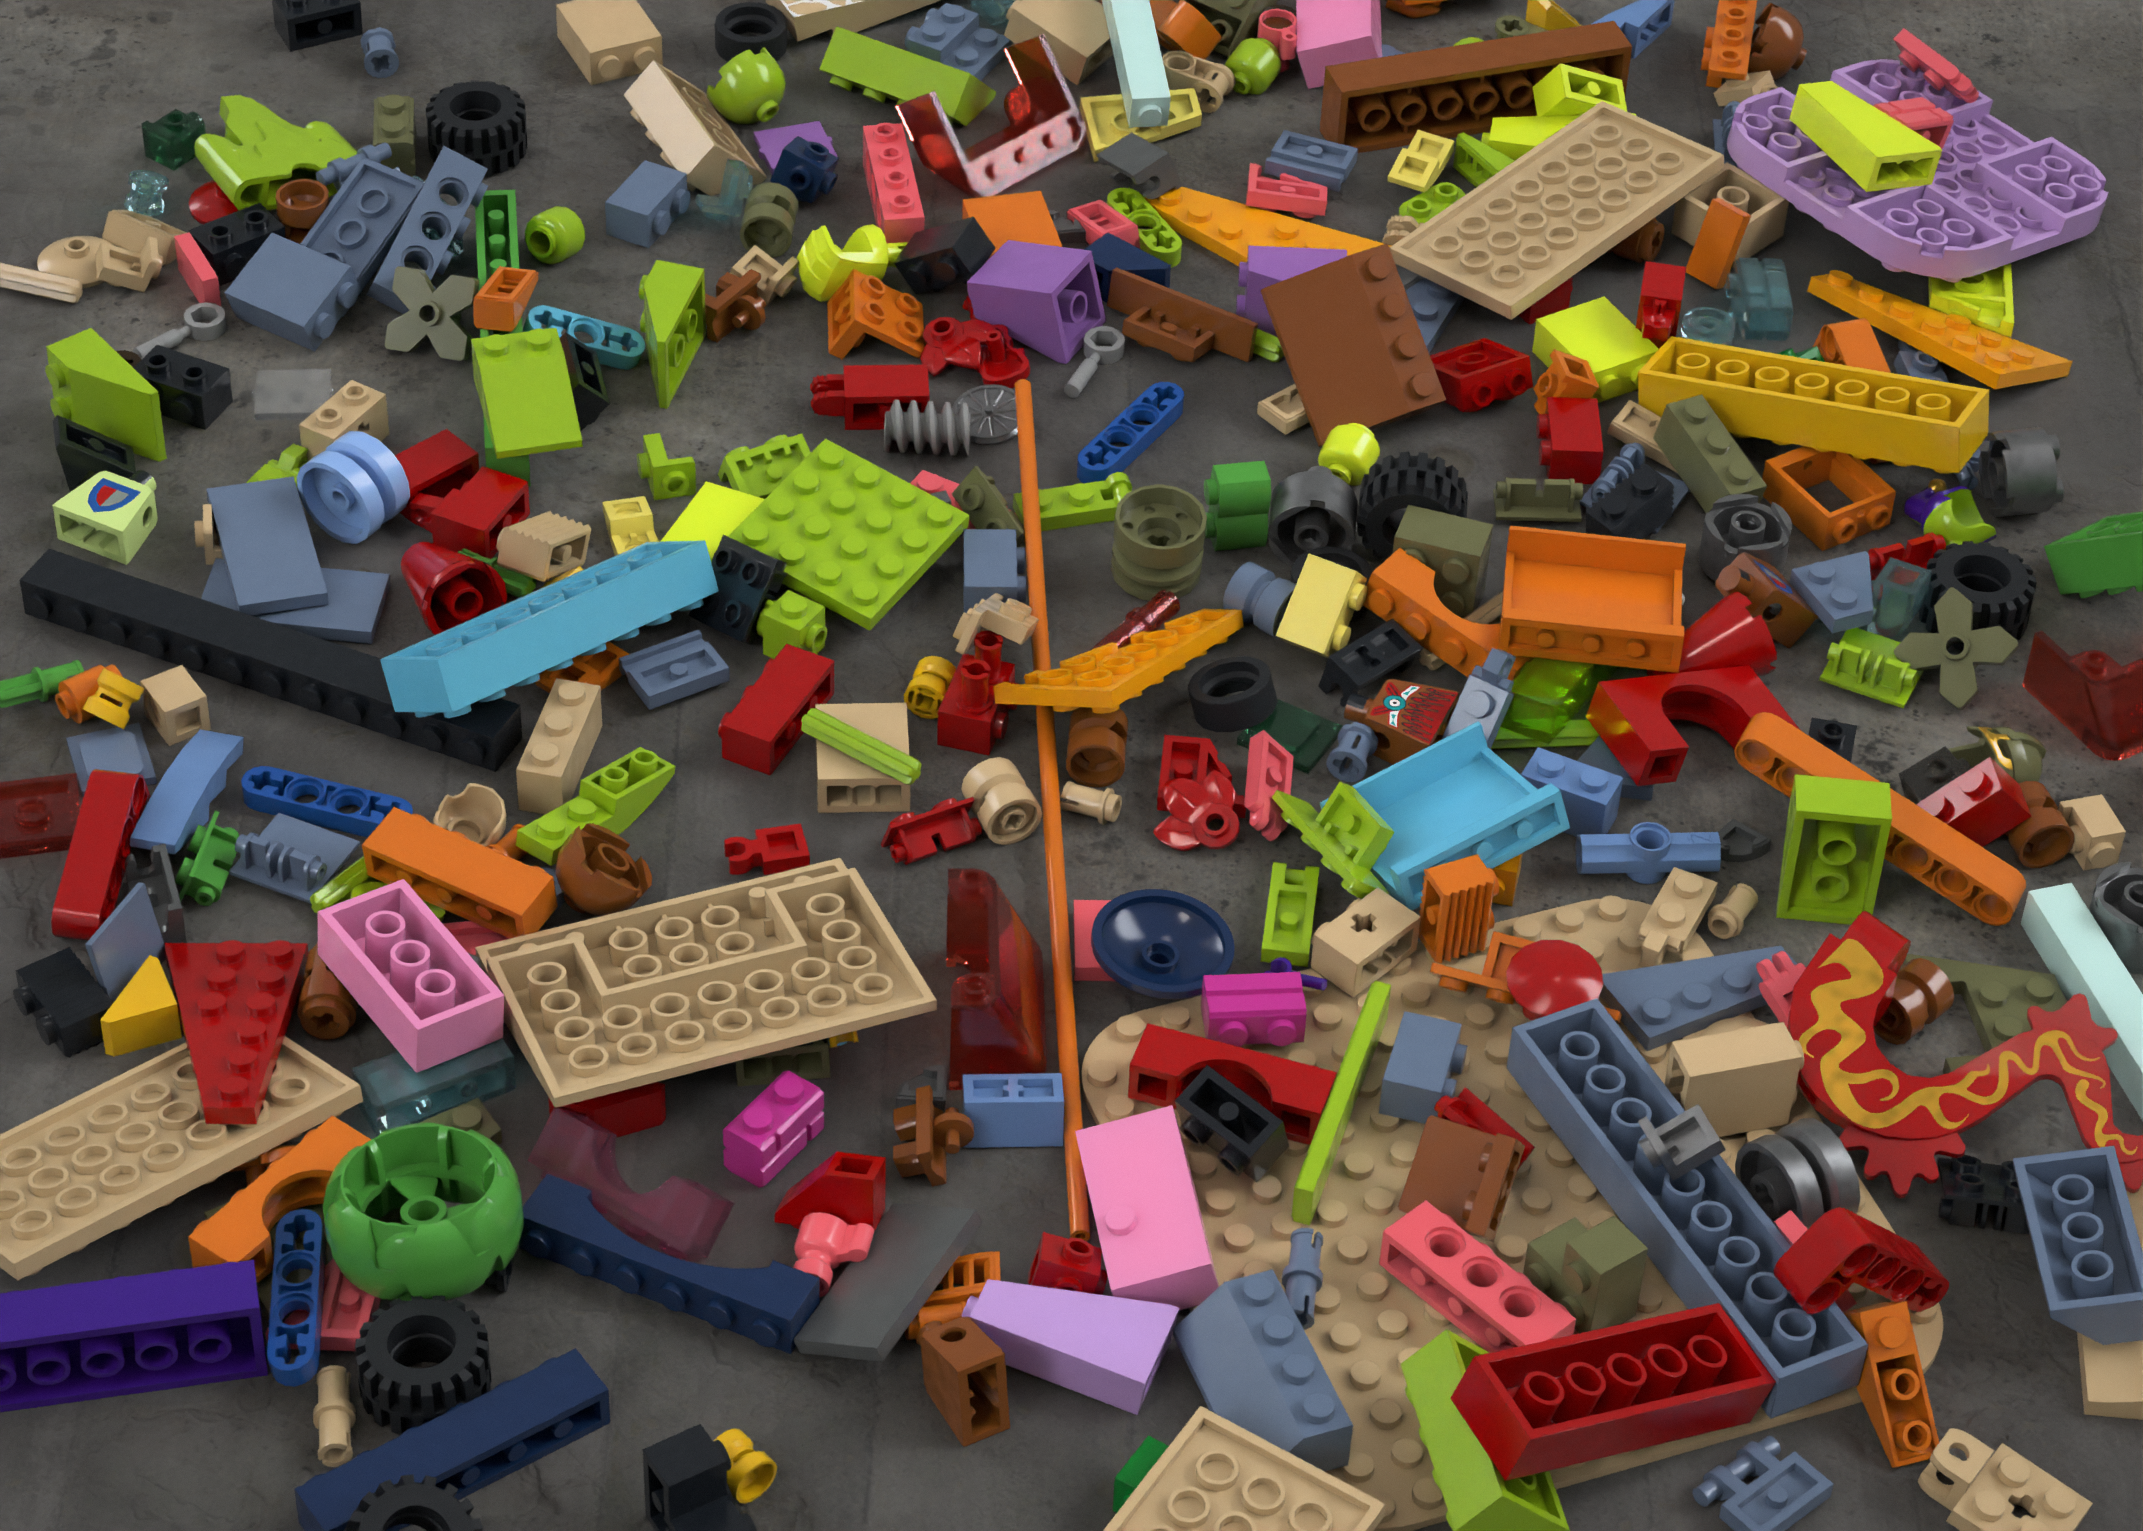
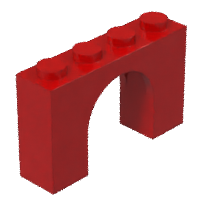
[1586,665,1800,786]

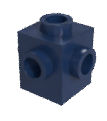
[770,136,839,204]

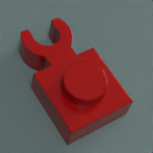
[724,823,810,875]

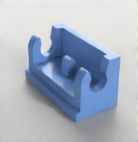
[962,1073,1064,1148]

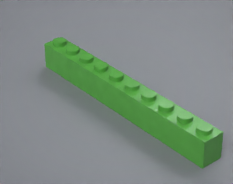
[475,190,531,486]

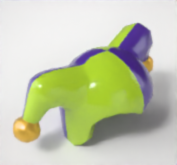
[1904,479,1997,546]

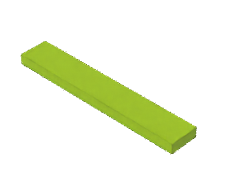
[1291,981,1391,1226]

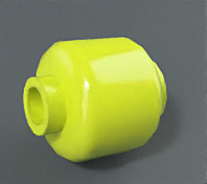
[1318,423,1380,486]

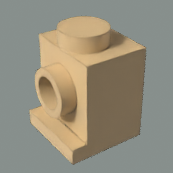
[2058,794,2126,871]

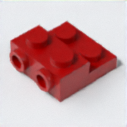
[1430,338,1533,412]

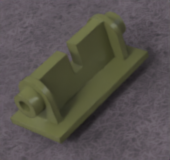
[952,466,1025,547]
[1493,477,1583,522]

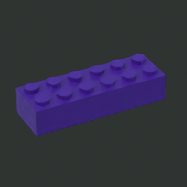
[0,1260,268,1412]

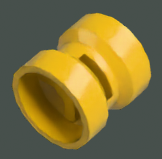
[903,656,956,719]
[82,668,145,729]
[714,1428,777,1504]

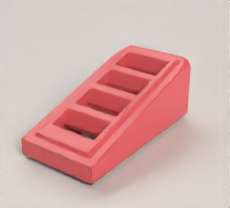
[1066,199,1140,249]

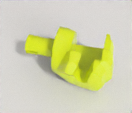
[796,224,908,302]

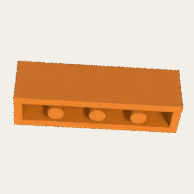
[362,807,558,938]

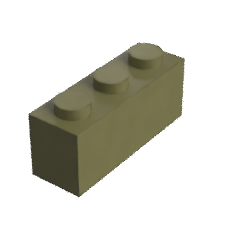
[1653,395,1767,513]

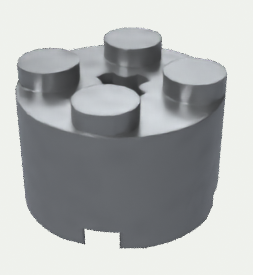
[1979,427,2064,517]
[1268,466,1358,566]
[1698,494,1792,581]
[2089,862,2143,974]

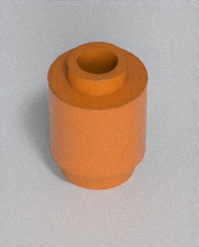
[55,664,123,724]

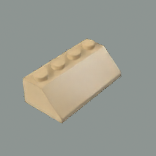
[624,60,767,196]

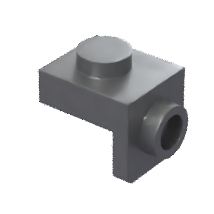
[1638,1104,1726,1181]

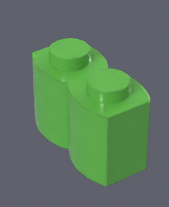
[1204,461,1271,551]

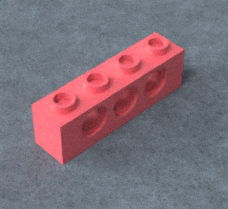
[863,123,925,243]
[1379,1200,1576,1353]

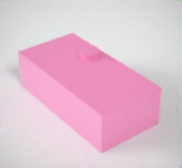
[1296,0,1382,89]
[318,879,504,1073]
[1075,1105,1219,1310]

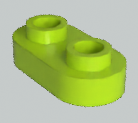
[1398,182,1465,223]

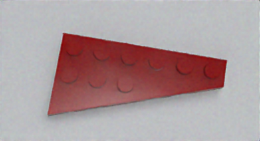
[164,940,309,1124]

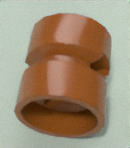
[275,179,330,244]
[1066,707,1128,788]
[2004,781,2074,868]
[1874,958,1954,1045]

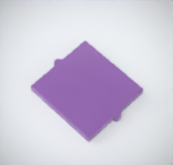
[754,121,838,175]

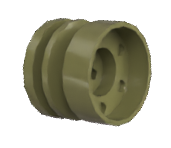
[1110,484,1207,602]

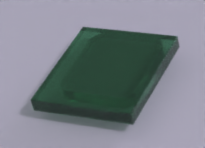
[1237,699,1343,774]

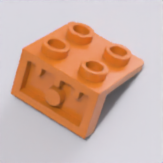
[827,269,925,360]

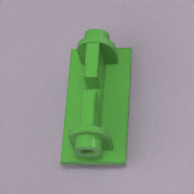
[175,810,239,906]

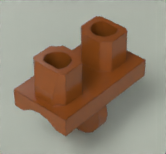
[705,269,766,343]
[893,1085,974,1187]

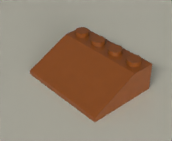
[1260,244,1446,447]

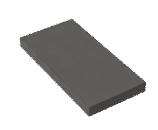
[793,1203,982,1362]

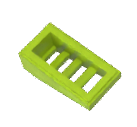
[1453,132,1515,187]

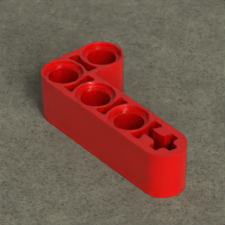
[51,769,151,941]
[1774,1207,1949,1315]

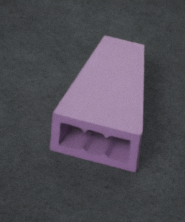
[961,1279,1179,1415]

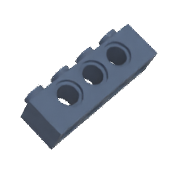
[367,146,488,314]

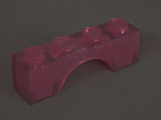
[527,1107,735,1260]

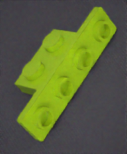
[1272,781,1395,899]

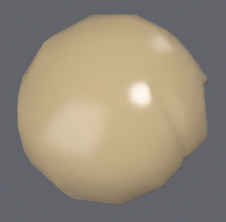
[433,783,507,847]

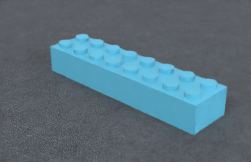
[380,540,719,718]

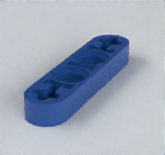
[1077,382,1184,483]
[241,766,413,838]
[267,1209,327,1386]

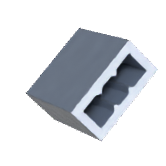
[225,233,362,352]

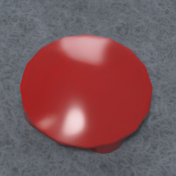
[1506,940,1603,1021]

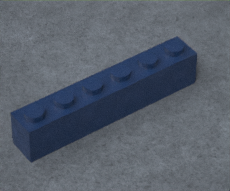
[294,1348,610,1531]

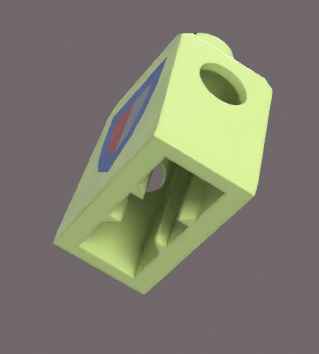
[53,470,158,565]

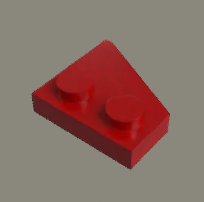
[1157,735,1246,818]

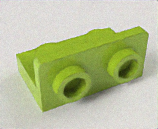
[718,434,811,499]

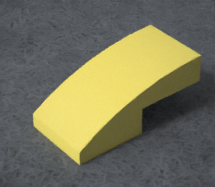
[1388,130,1454,192]
[602,496,659,556]

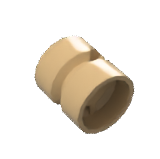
[961,757,1042,845]

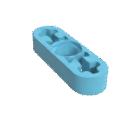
[523,305,645,370]

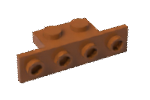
[1107,267,1258,363]

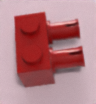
[937,630,1019,756]

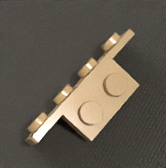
[953,593,1039,655]

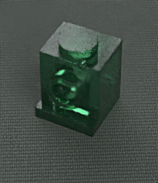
[141,109,206,171]

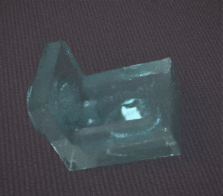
[695,159,753,221]

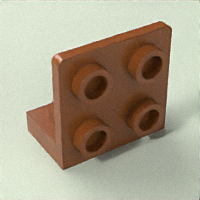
[1398,1115,1525,1242]

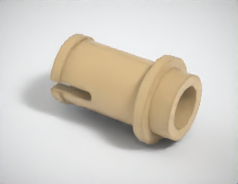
[1060,781,1122,825]
[1708,883,1758,939]

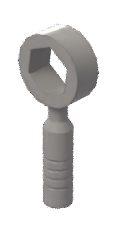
[133,302,227,359]
[1064,326,1125,398]

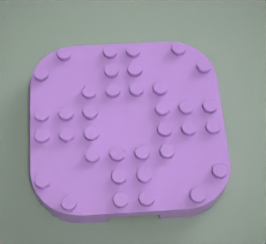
[1727,59,2108,282]

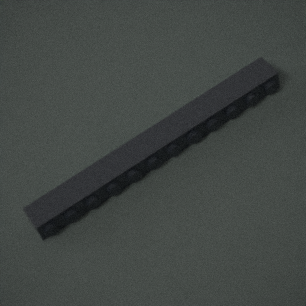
[20,549,522,772]

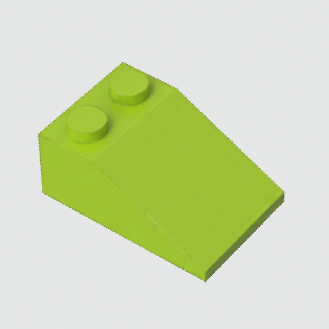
[639,260,706,409]
[45,328,167,462]
[471,328,583,459]
[1776,774,1892,925]

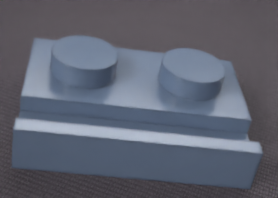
[1265,130,1358,192]
[619,629,729,710]

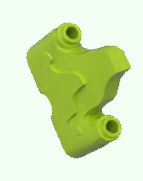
[194,95,357,210]

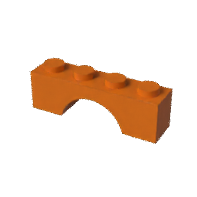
[1363,548,1538,692]
[188,1115,371,1284]

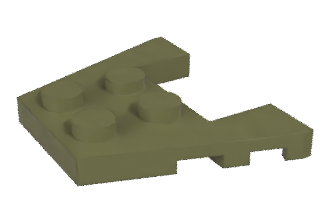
[1901,954,2066,1074]

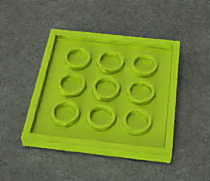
[728,438,969,631]

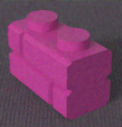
[1201,972,1307,1047]
[723,1070,824,1188]

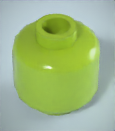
[1225,38,1282,95]
[525,206,585,264]

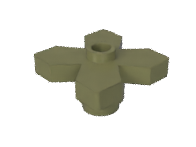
[385,266,480,361]
[1894,587,2019,711]

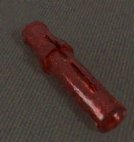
[1089,589,1180,651]

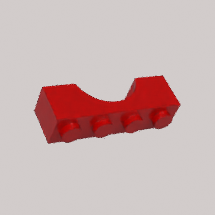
[1128,1023,1337,1145]

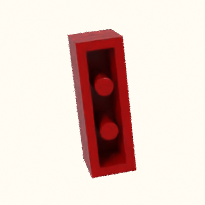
[718,644,834,776]

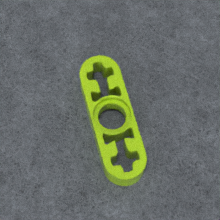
[1107,188,1182,268]

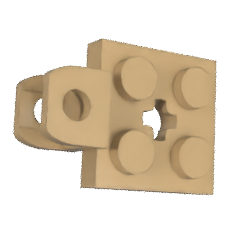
[1918,1428,2093,1531]

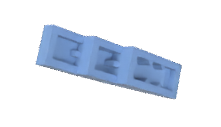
[1592,0,1675,59]
[130,729,244,854]

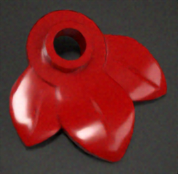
[920,317,996,376]
[1153,770,1240,851]

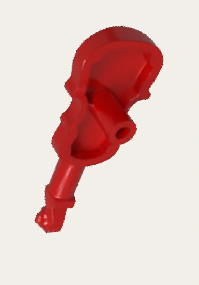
[962,296,1031,389]

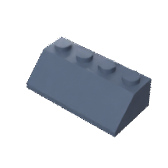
[2013,1146,2143,1345]
[1173,1269,1353,1471]

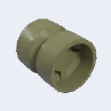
[740,182,798,258]

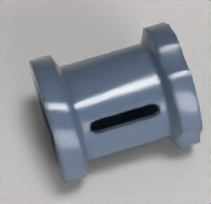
[361,27,399,78]
[1326,722,1378,782]

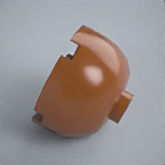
[1747,3,1807,81]
[555,823,652,916]

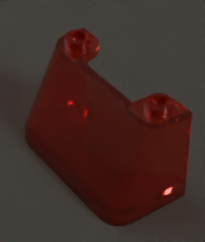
[946,868,1047,1090]

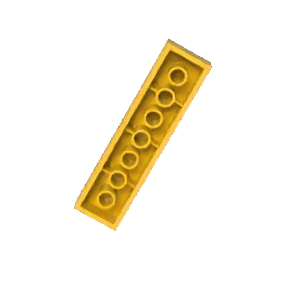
[1638,336,1989,474]

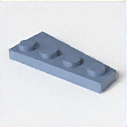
[1600,946,1797,1051]

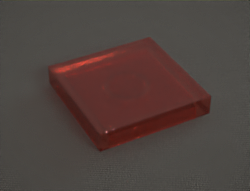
[0,773,81,859]

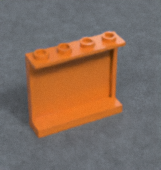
[1499,525,1686,673]

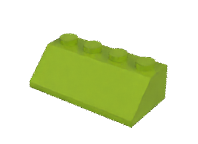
[819,26,996,127]
[1400,1329,1570,1531]

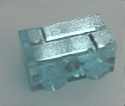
[1726,257,1794,340]

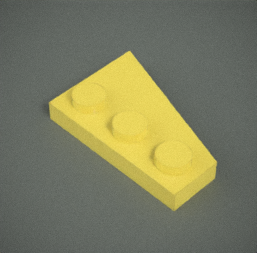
[1080,88,1202,162]

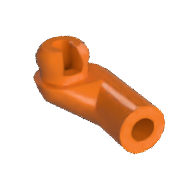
[1386,0,1442,19]

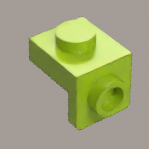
[637,433,696,500]

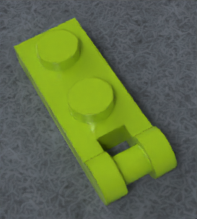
[1013,472,1132,531]
[1260,862,1320,967]

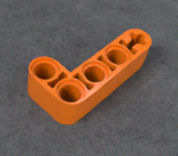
[1097,0,1223,60]
[1813,318,1891,464]

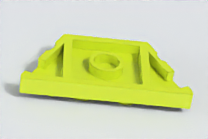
[1928,263,2014,337]

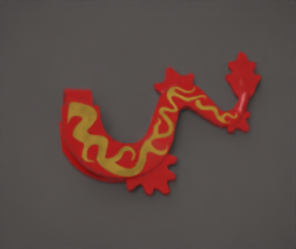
[1787,911,2143,1199]

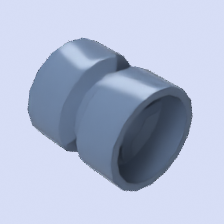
[1223,561,1296,639]

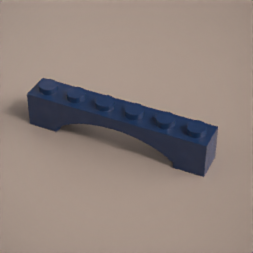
[519,1173,819,1354]

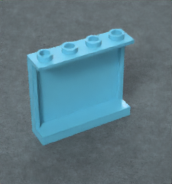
[1320,721,1570,910]

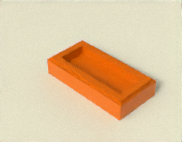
[1686,198,1751,289]

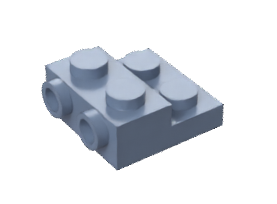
[905,3,1012,81]

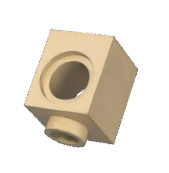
[140,665,211,746]

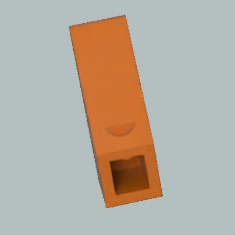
[1843,1301,1939,1468]

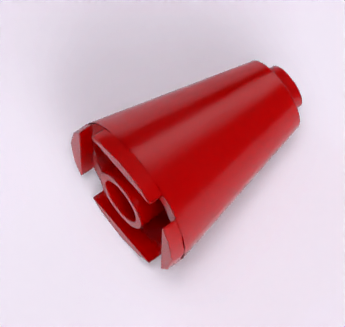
[401,542,507,635]
[1647,592,1777,677]

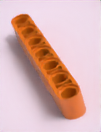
[1734,712,2026,926]

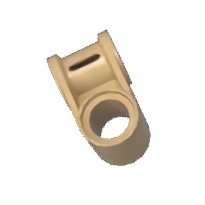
[1162,50,1236,113]

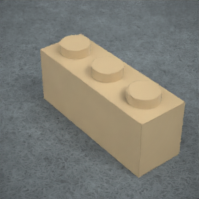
[516,678,602,814]

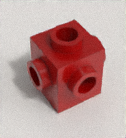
[1027,1232,1107,1295]

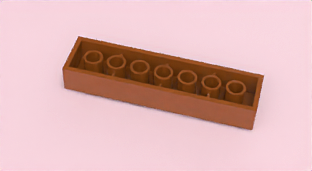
[1320,21,1632,153]

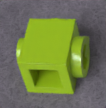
[756,590,827,658]

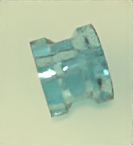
[124,170,169,216]

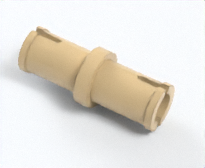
[313,1365,356,1467]

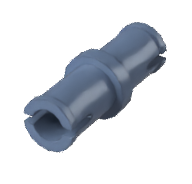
[1282,1228,1323,1330]

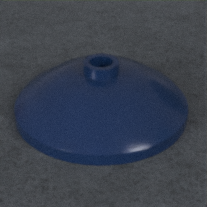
[1091,889,1235,999]

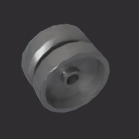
[1735,1118,1861,1234]

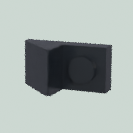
[53,415,136,491]

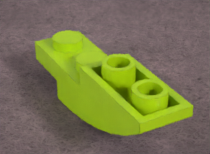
[516,747,676,866]

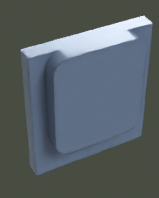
[66,723,157,797]

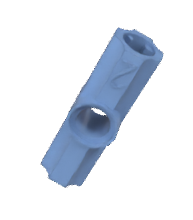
[1575,822,1721,884]

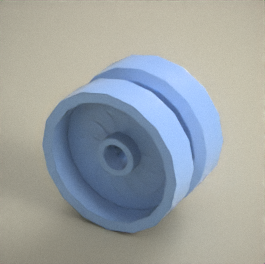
[297,431,410,544]

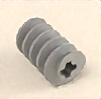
[884,399,971,456]

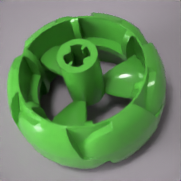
[323,1123,524,1301]

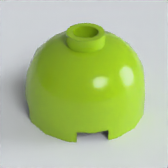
[706,48,786,124]

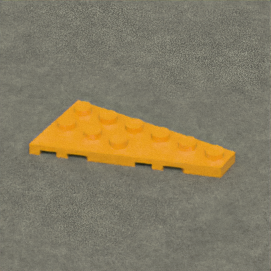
[1144,186,1392,266]
[1807,270,2073,389]
[993,609,1244,714]

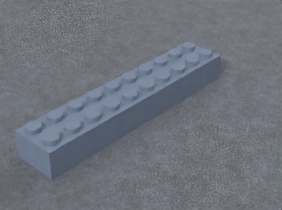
[1506,998,1868,1419]

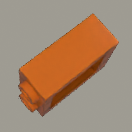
[1762,446,1896,551]

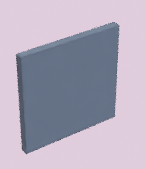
[85,882,166,1003]

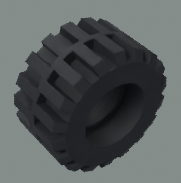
[426,80,528,177]
[1357,452,1468,560]
[1918,541,2037,650]
[355,1295,492,1435]
[345,1474,483,1531]

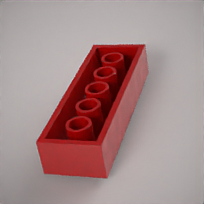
[1450,1303,1776,1481]

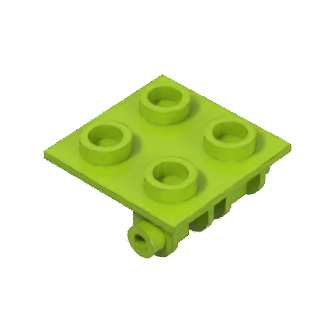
[1819,628,1924,709]

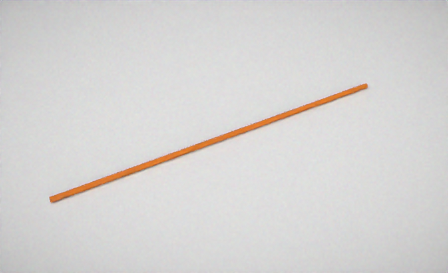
[1014,379,1090,1241]

